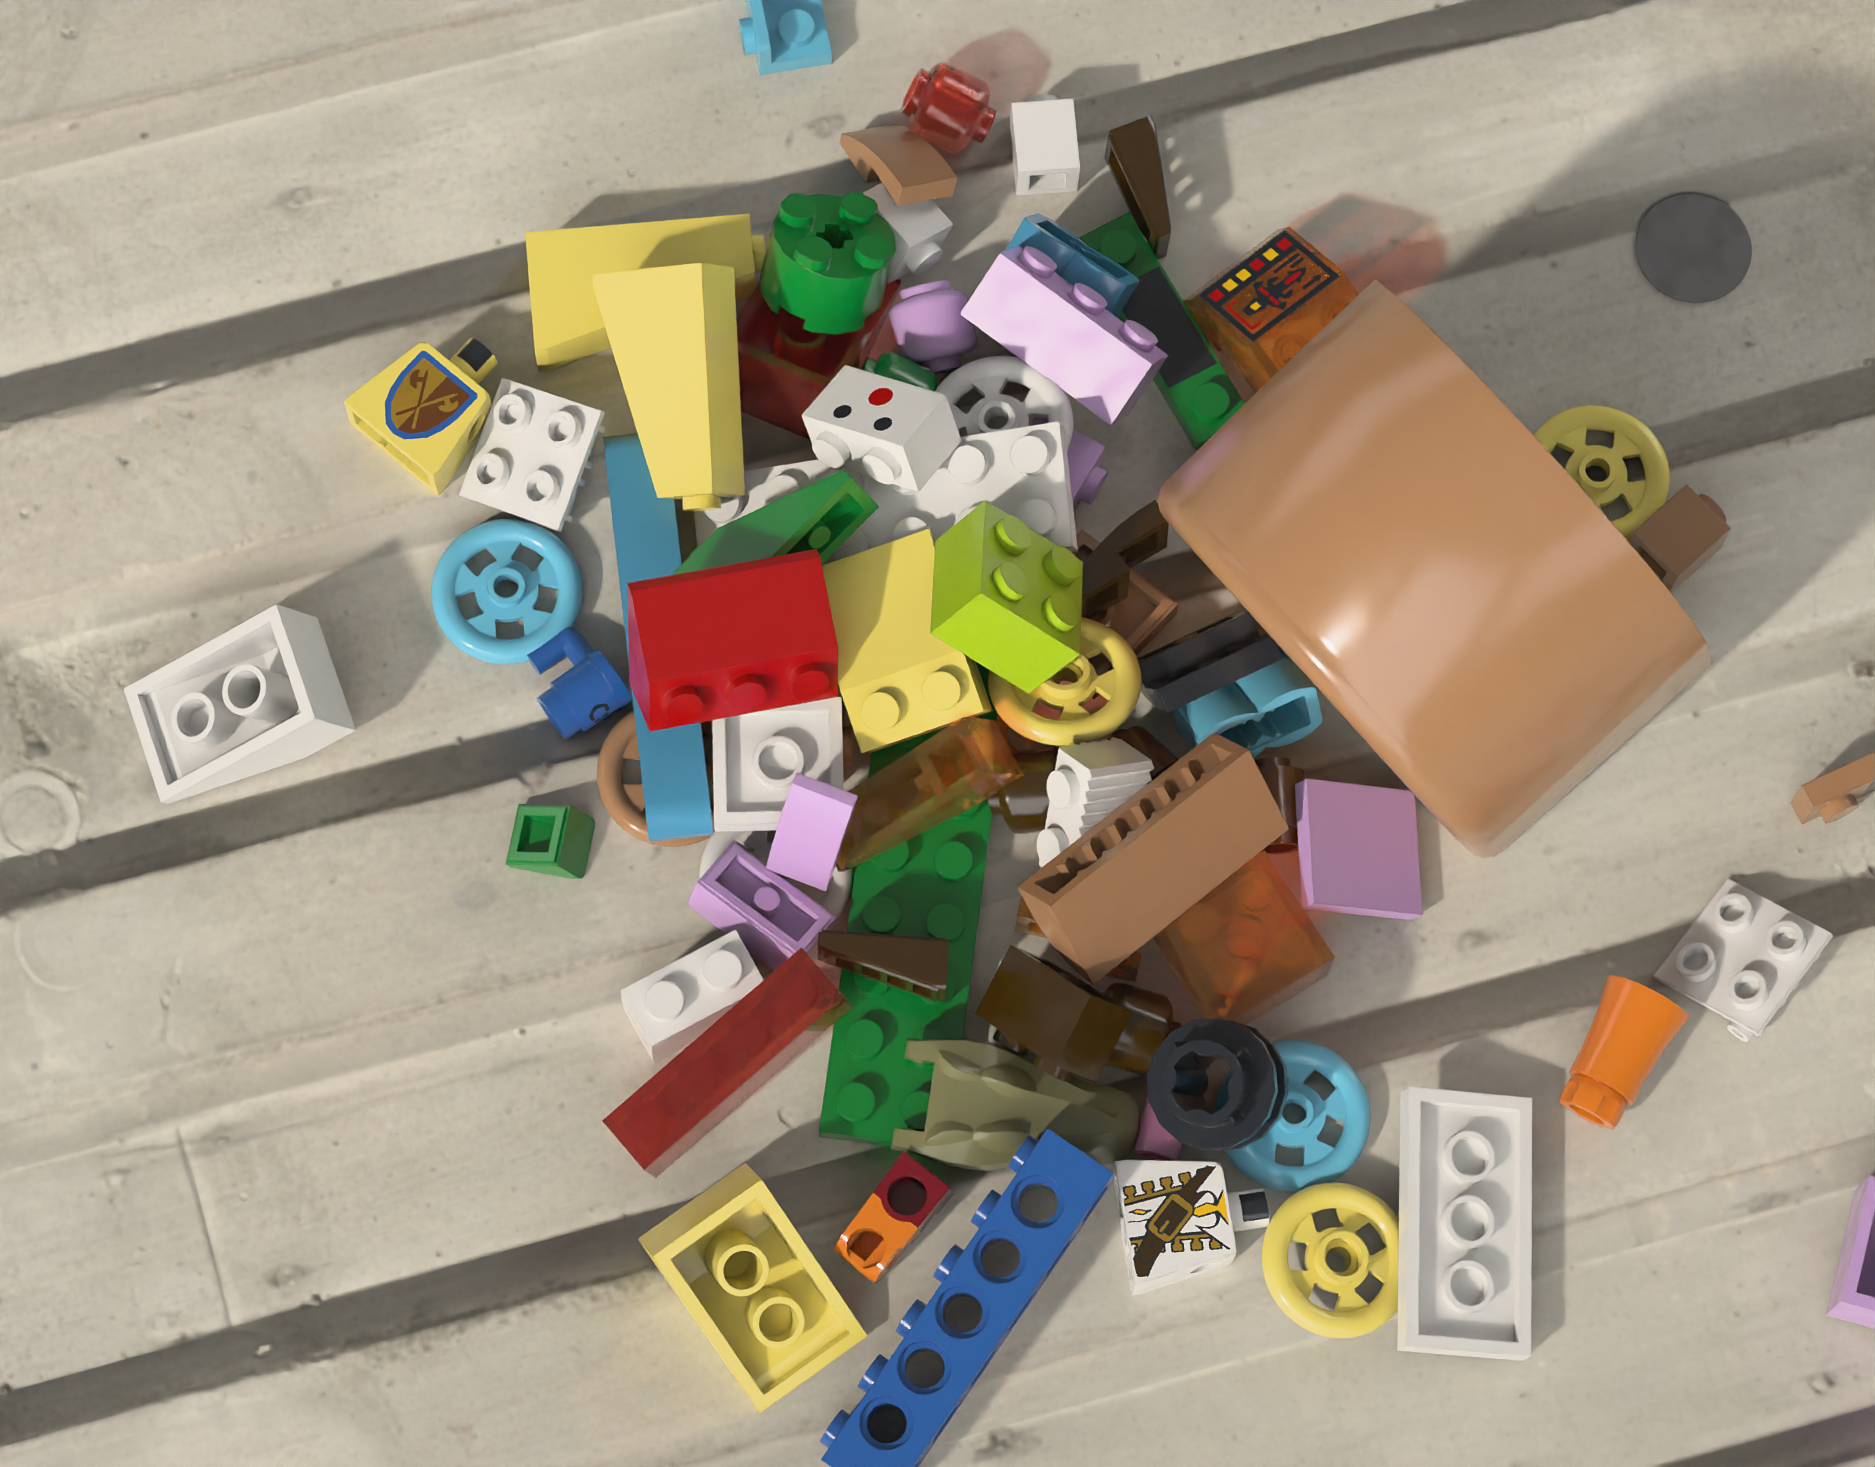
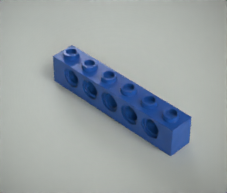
[820,1128,1115,1467]

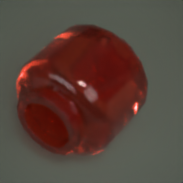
[900,62,997,154]

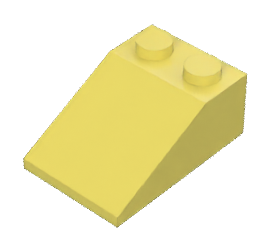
[822,528,993,753]
[638,1163,868,1413]

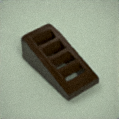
[1104,116,1171,259]
[817,930,949,1003]

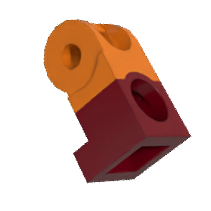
[834,1151,953,1284]

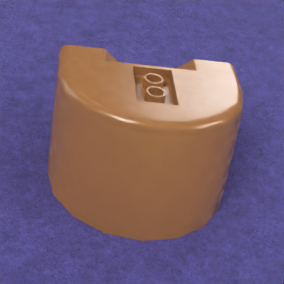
[1157,279,1713,858]

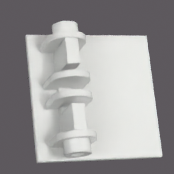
[459,378,606,532]
[1654,878,1833,1042]

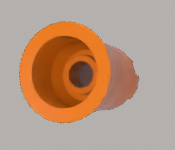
[1559,975,1689,1130]

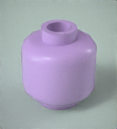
[890,280,977,374]

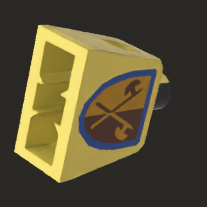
[344,338,498,496]

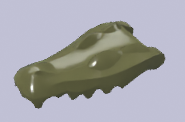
[891,1038,1139,1171]

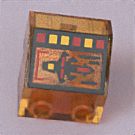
[1183,226,1359,394]

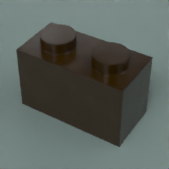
[975,945,1133,1082]

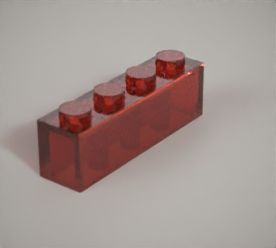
[602,947,853,1178]

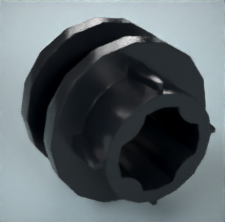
[1147,1018,1288,1151]

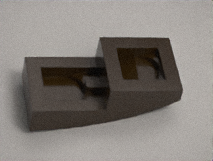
[1081,500,1169,619]

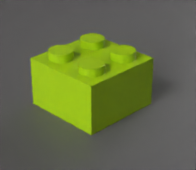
[930,500,1083,694]

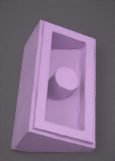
[688,840,836,979]

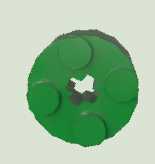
[760,192,896,334]

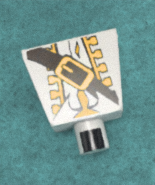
[1112,1160,1269,1295]

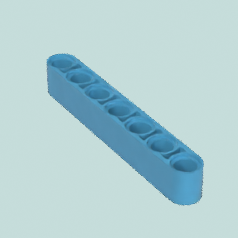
[603,433,713,842]

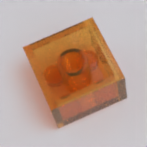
[1153,850,1335,1025]

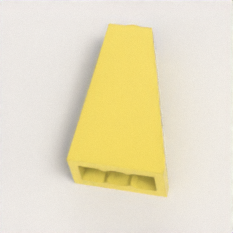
[525,213,766,371]
[592,262,745,511]

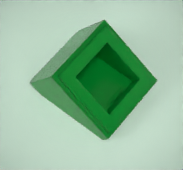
[505,804,595,879]

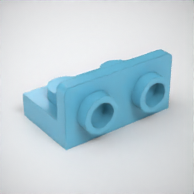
[739,0,832,75]

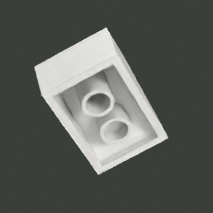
[124,604,356,804]

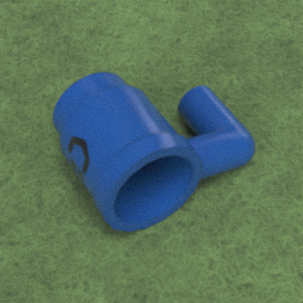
[527,627,632,739]

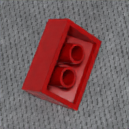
[627,549,838,732]

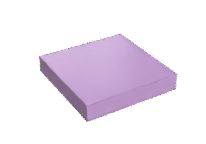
[1295,778,1423,920]

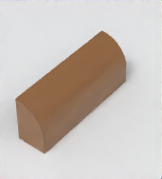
[1017,733,1289,985]

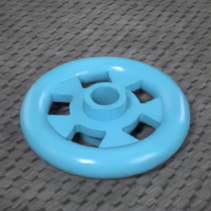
[431,519,583,664]
[1215,1039,1371,1192]

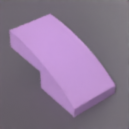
[766,772,858,891]

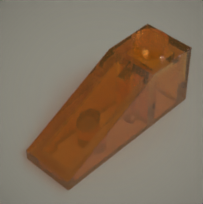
[836,717,1023,872]

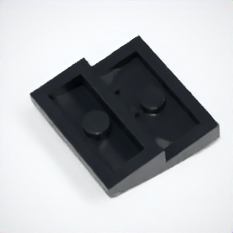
[1137,611,1283,713]

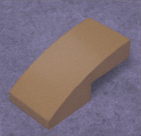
[840,124,958,206]

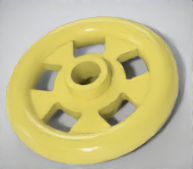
[1533,405,1670,542]
[988,617,1142,746]
[1262,1182,1399,1338]

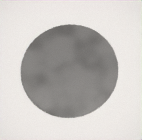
[1635,194,1752,303]

